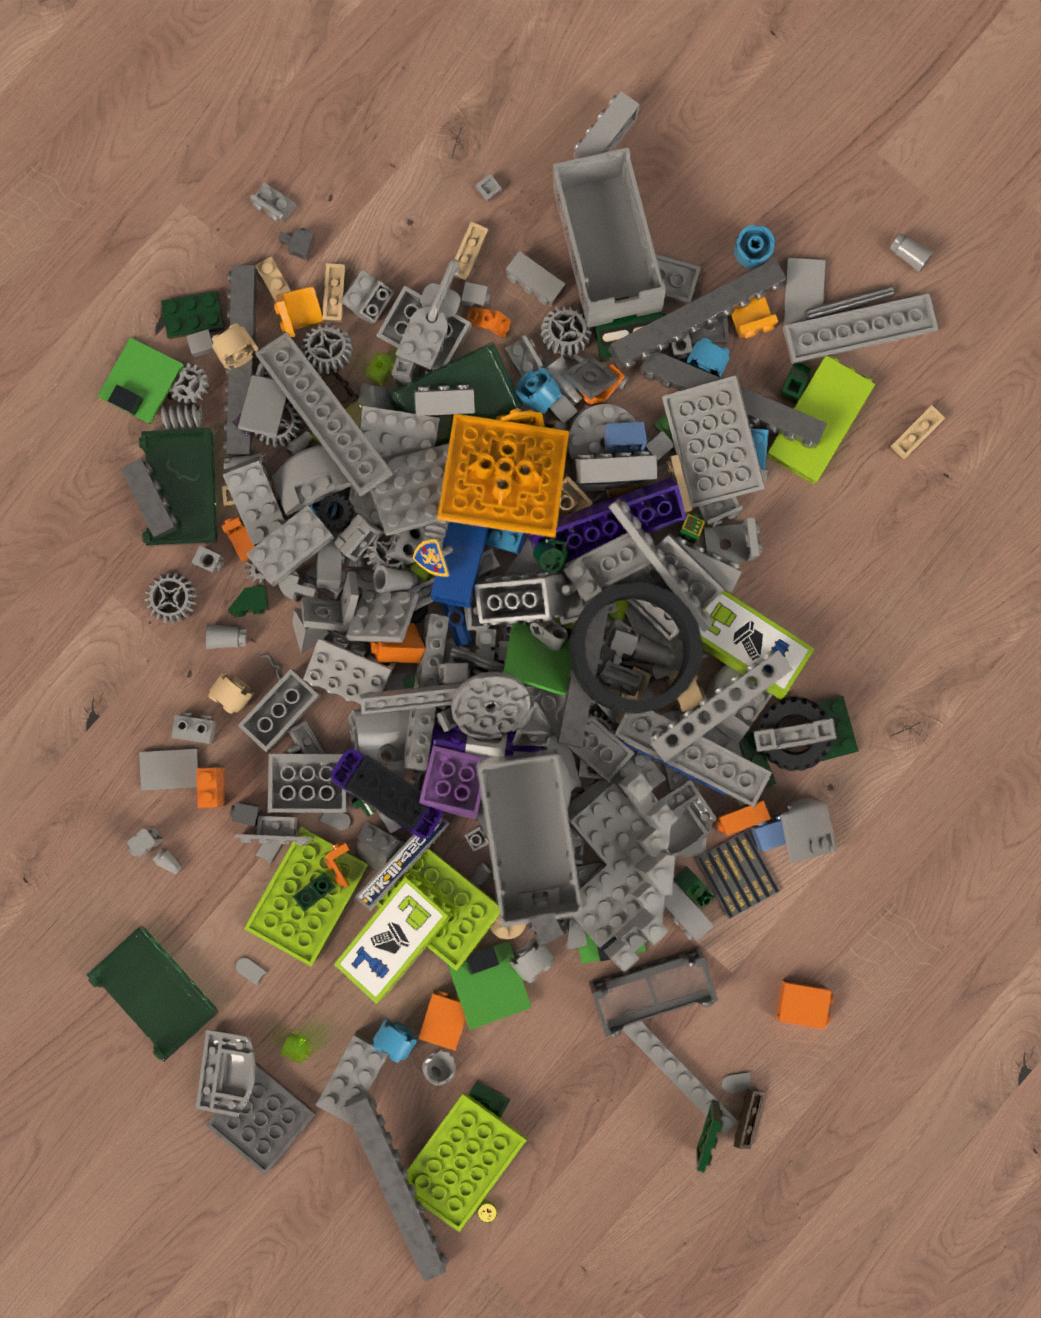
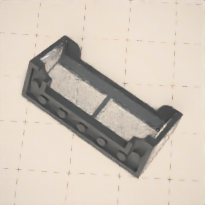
[589,946,718,1037]

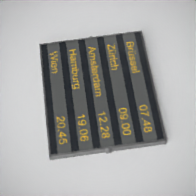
[696,830,780,919]

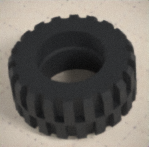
[758,697,833,771]

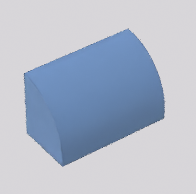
[604,422,647,453]

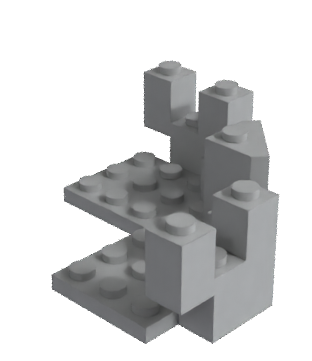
[569,771,678,972]

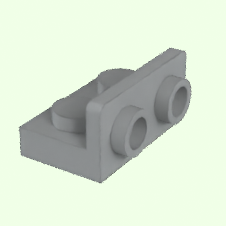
[250,182,296,224]
[505,335,545,377]

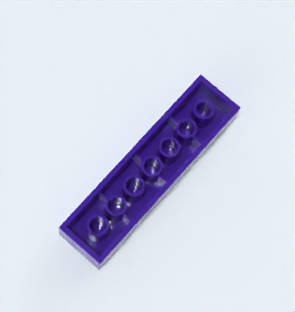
[528,477,687,571]

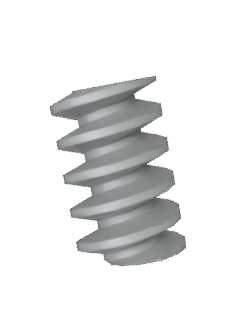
[161,404,203,430]

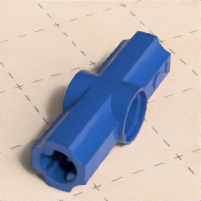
[440,602,474,648]

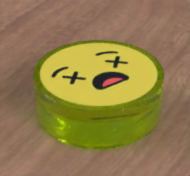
[478,1201,497,1223]

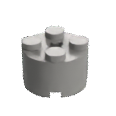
[509,939,554,983]

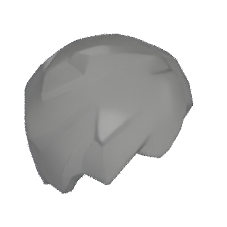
[422,1049,456,1086]

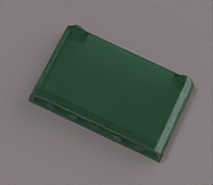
[390,341,523,447]
[139,428,218,547]
[86,926,219,1062]

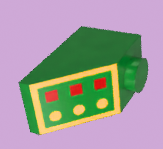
[677,513,705,545]

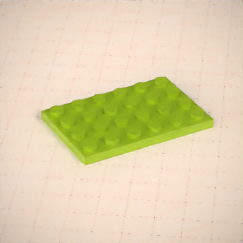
[244,827,368,967]
[376,848,500,971]
[407,1092,527,1232]

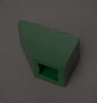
[778,363,811,404]
[228,586,270,617]
[673,866,716,910]

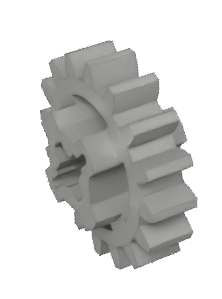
[169,363,210,406]

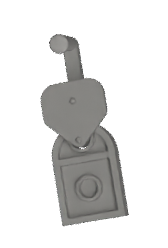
[396,258,461,370]

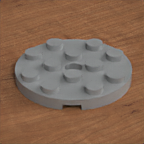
[567,404,636,460]
[451,672,530,739]

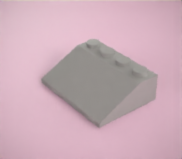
[376,286,472,373]
[268,754,348,813]

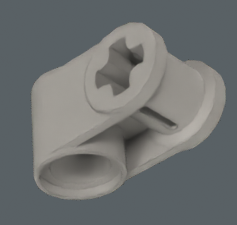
[530,618,568,651]

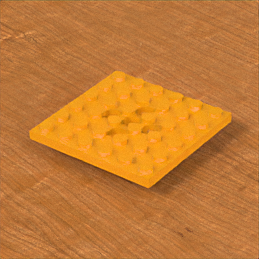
[437,414,569,537]

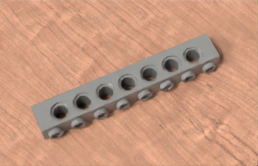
[402,614,449,771]
[650,650,793,763]

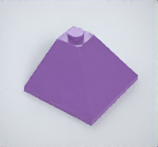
[419,746,487,819]

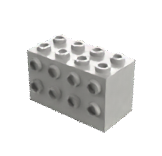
[474,571,569,625]
[303,630,397,704]

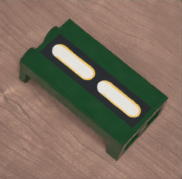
[594,311,668,362]

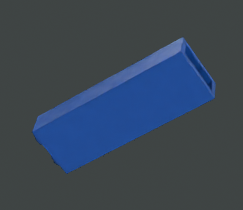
[431,521,490,608]

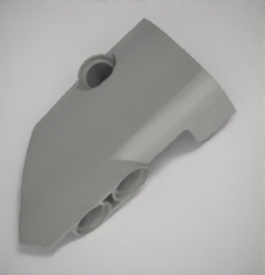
[348,709,441,767]

